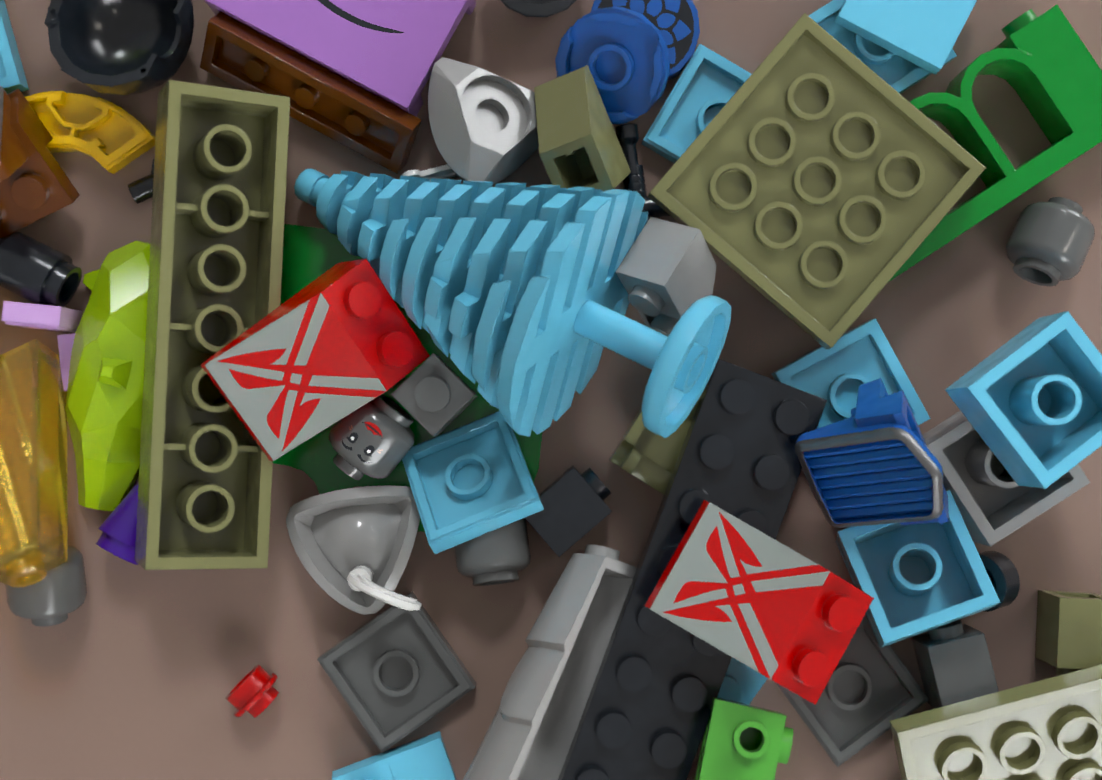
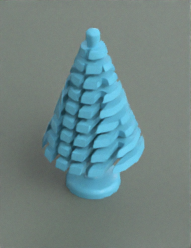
[294,169,731,438]

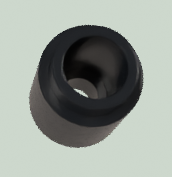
[0,232,82,307]

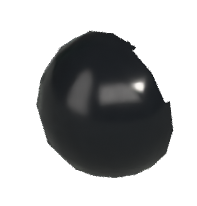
[44,0,194,95]

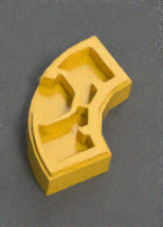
[25,91,156,174]

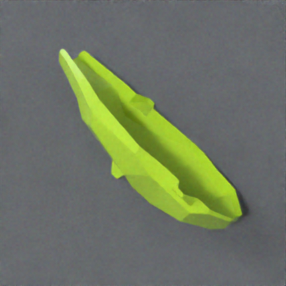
[65,240,150,511]

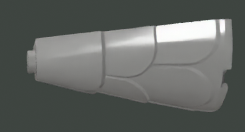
[463,545,637,780]

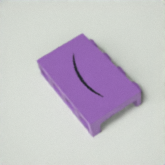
[205,0,476,116]

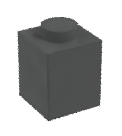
[391,353,478,436]
[911,620,999,708]

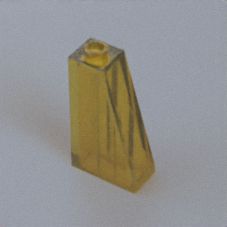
[0,339,68,588]

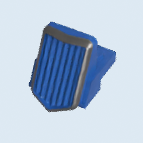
[795,378,949,528]

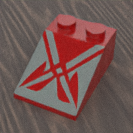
[200,259,430,461]
[645,500,874,705]

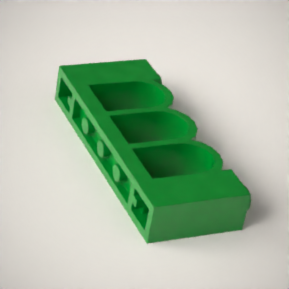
[889,5,1102,282]

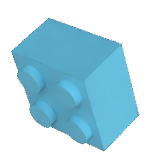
[945,311,1102,489]
[836,490,1000,648]

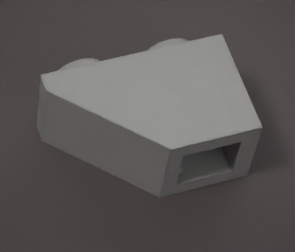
[616,217,717,336]

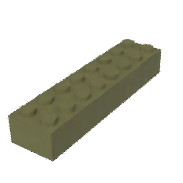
[135,80,290,570]

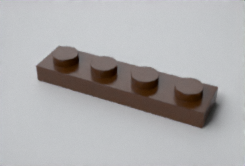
[200,11,422,174]

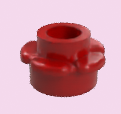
[225,664,279,718]

